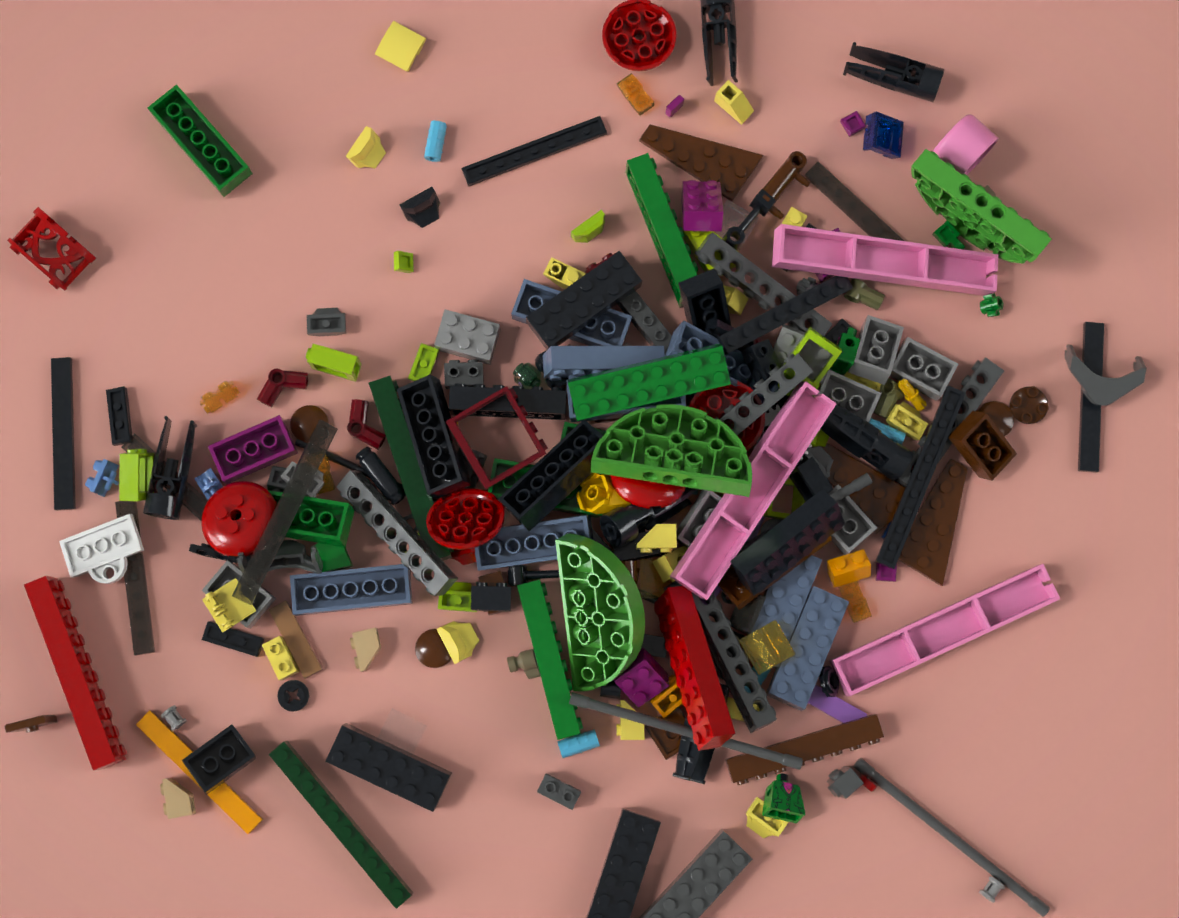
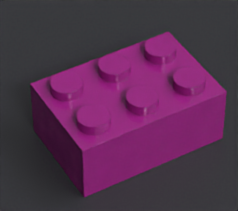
[681,180,723,232]

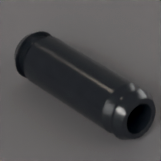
[356,447,406,506]

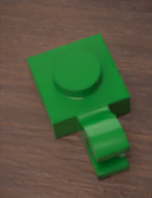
[932,220,965,249]

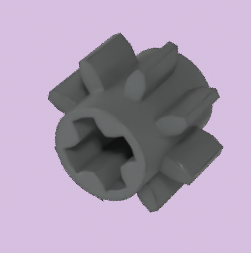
[796,277,819,295]

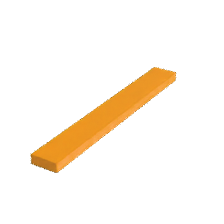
[136,710,263,834]

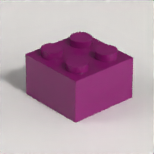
[614,648,669,708]

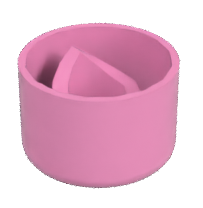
[933,114,999,175]

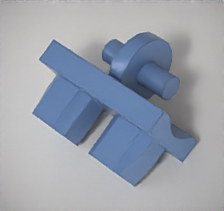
[85,459,119,497]
[194,468,223,500]

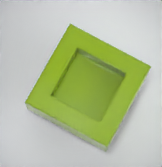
[394,251,414,273]

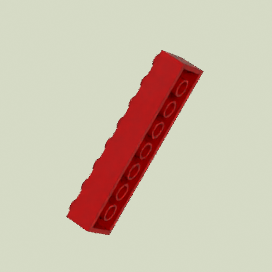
[654,586,736,751]

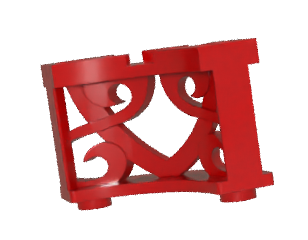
[7,207,96,291]

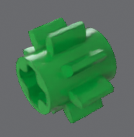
[980,293,1004,317]

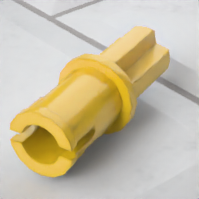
[898,379,927,411]

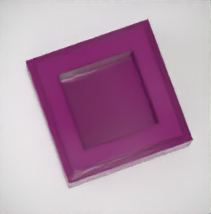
[665,95,684,118]
[840,111,866,137]
[876,562,897,582]

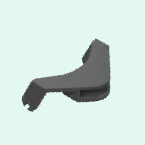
[1064,344,1147,406]
[237,540,323,580]

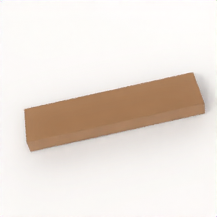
[269,601,322,679]

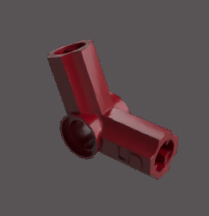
[257,368,308,408]
[347,399,386,450]

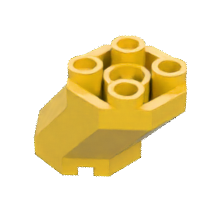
[576,473,631,514]

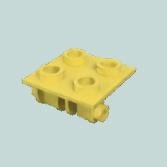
[202,578,256,633]

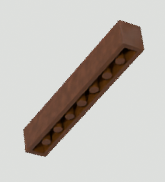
[725,714,884,785]

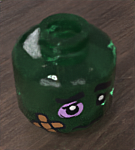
[513,362,542,389]

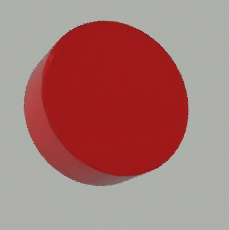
[859,774,877,792]

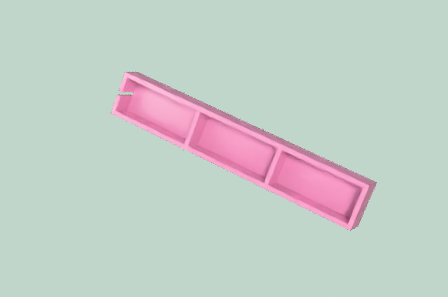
[772,224,999,296]
[670,381,836,600]
[830,564,1060,696]

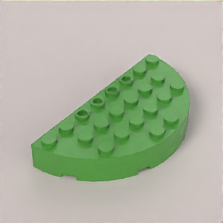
[911,149,1052,264]
[591,404,752,497]
[555,533,645,691]

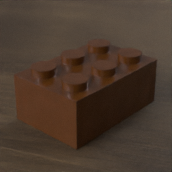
[948,411,1017,481]

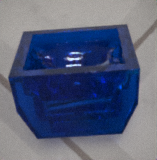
[863,111,904,159]

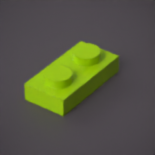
[408,343,439,381]

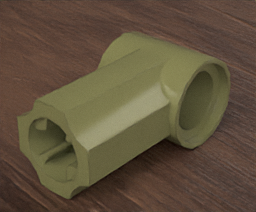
[844,278,885,310]
[874,379,904,418]

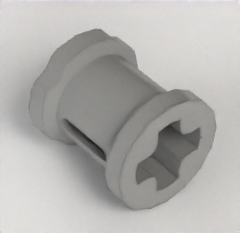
[161,705,187,732]
[979,876,1005,903]

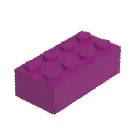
[208,415,298,484]

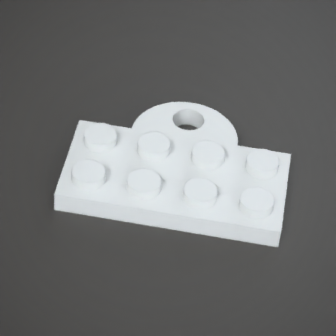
[59,514,144,584]

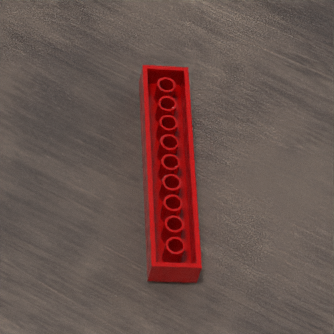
[24,576,126,771]

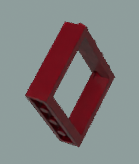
[446,386,548,489]

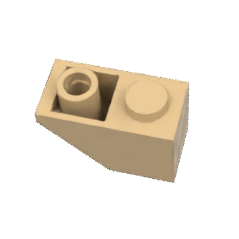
[350,628,381,672]
[160,778,196,819]

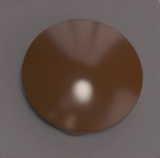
[1010,386,1049,424]
[978,401,1014,436]
[290,405,329,443]
[415,629,451,668]

